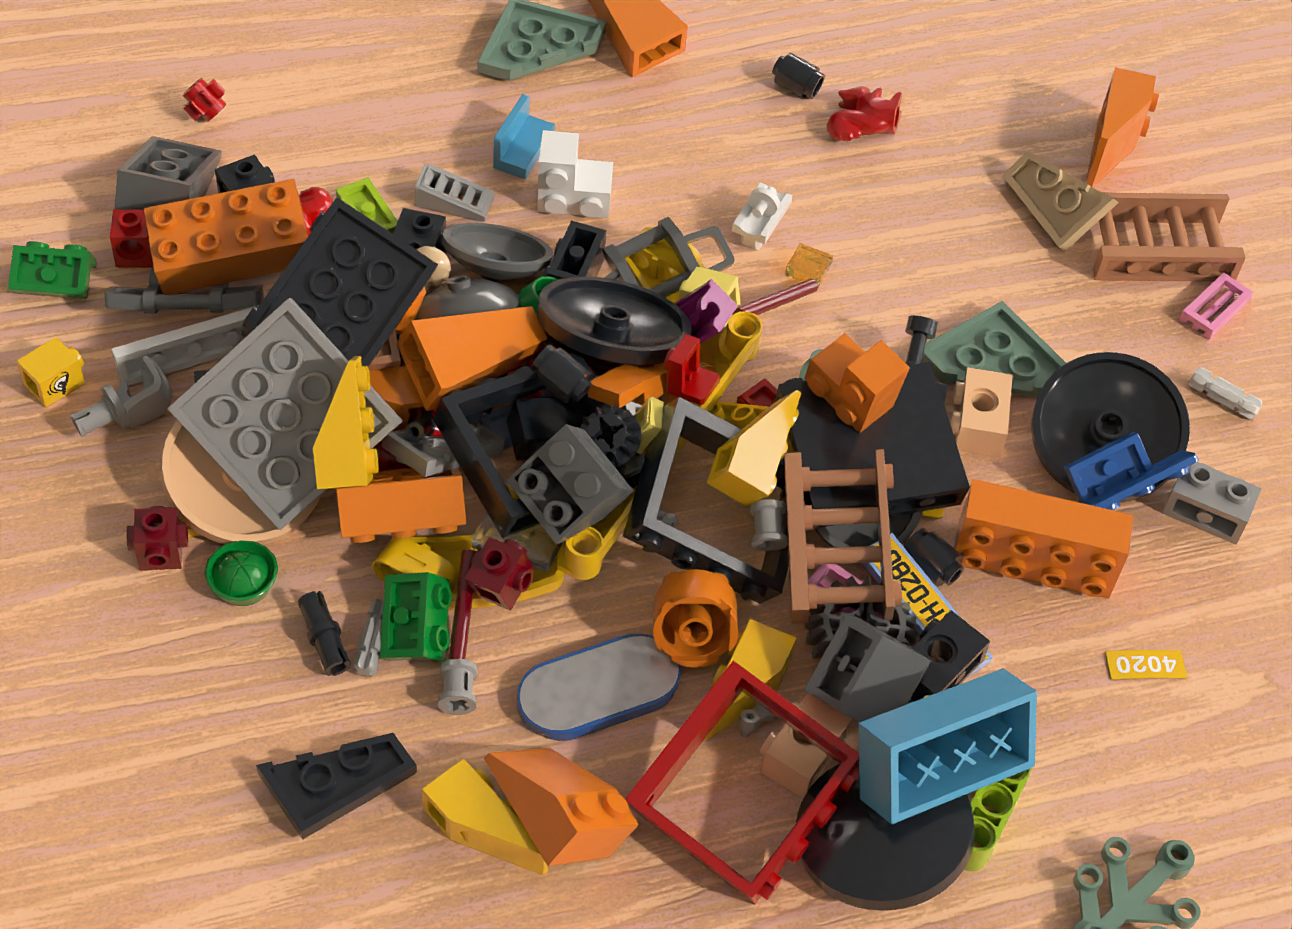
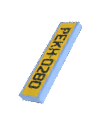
[862,533,993,677]

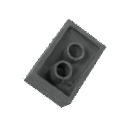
[115,136,222,210]

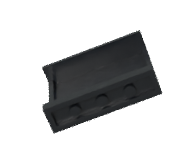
[773,361,970,529]

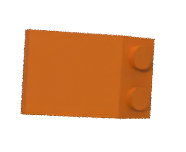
[1086,67,1160,187]
[484,748,639,866]

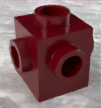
[126,506,189,571]
[464,537,535,611]

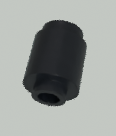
[772,52,825,99]
[530,345,592,403]
[904,528,964,587]

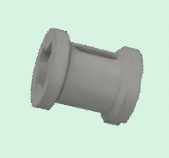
[750,499,788,551]
[438,659,478,715]

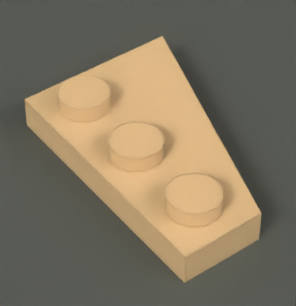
[1002,151,1119,251]

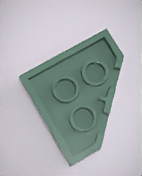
[477,0,607,81]
[921,301,1066,397]

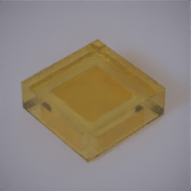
[785,243,833,288]

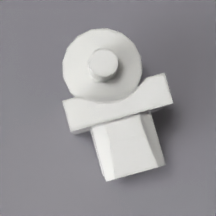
[732,182,793,250]

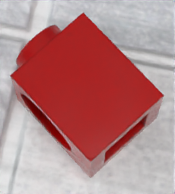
[110,209,154,268]

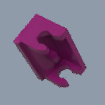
[674,279,738,344]

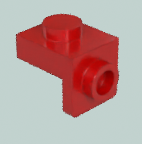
[664,334,720,405]

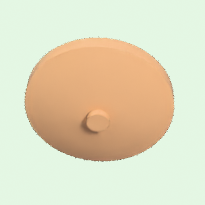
[161,420,321,545]

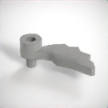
[738,702,793,737]

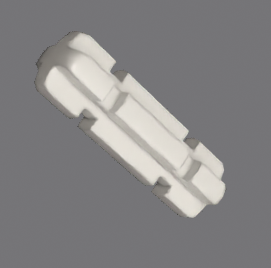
[1189,367,1263,419]

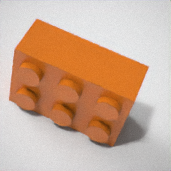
[336,467,467,543]

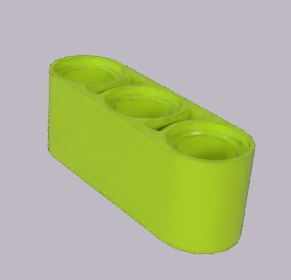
[964,768,1032,871]

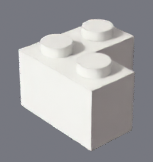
[537,130,613,218]

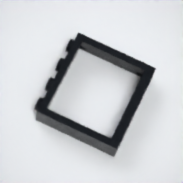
[433,352,645,539]
[622,397,806,604]

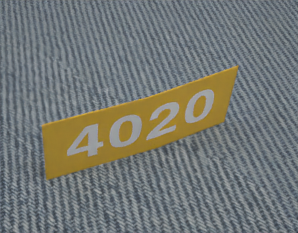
[1105,650,1188,680]

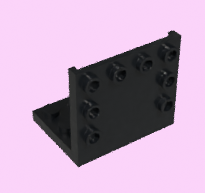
[241,197,438,367]

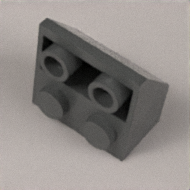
[506,424,634,544]
[804,615,932,722]

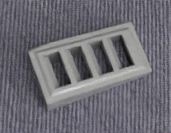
[415,164,495,222]

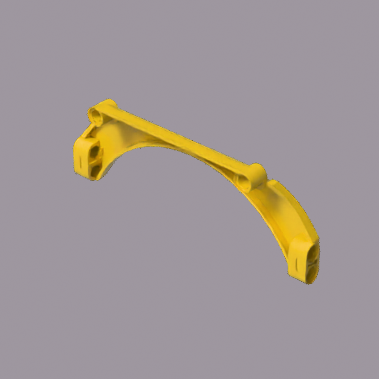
[372,227,763,611]

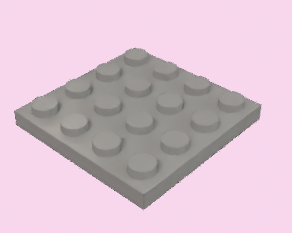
[167,298,403,530]

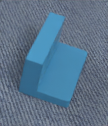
[493,94,555,179]

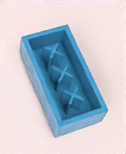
[859,668,1037,825]

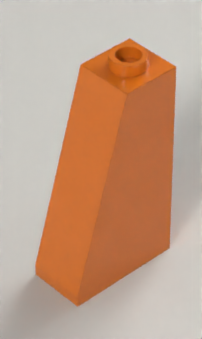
[588,0,688,77]
[396,306,548,411]

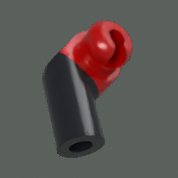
[405,412,443,442]

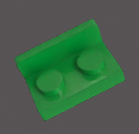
[8,241,97,299]
[380,572,452,662]

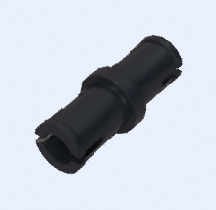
[298,591,351,676]

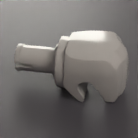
[70,356,172,437]

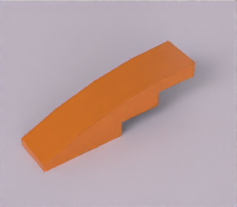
[588,362,715,408]

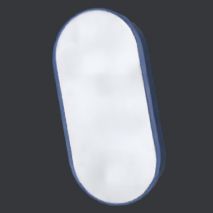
[517,633,681,741]

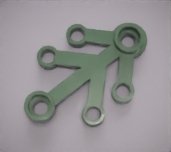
[1073,837,1201,929]

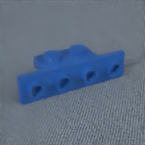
[1063,432,1199,510]

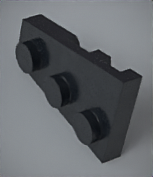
[256,733,417,840]

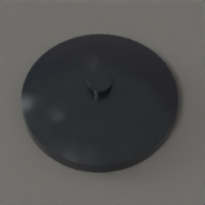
[536,277,692,365]
[1031,352,1190,502]
[796,764,975,911]

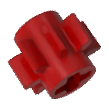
[182,78,226,122]

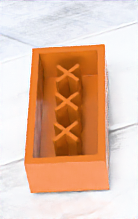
[144,178,308,294]
[954,479,1134,599]

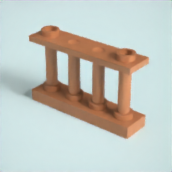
[1092,192,1246,282]
[784,449,902,623]

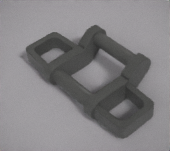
[602,217,735,298]
[104,268,264,314]

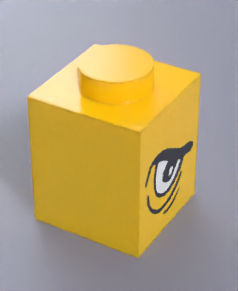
[16,337,85,408]

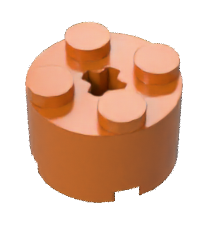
[653,569,738,668]

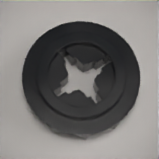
[580,404,642,468]

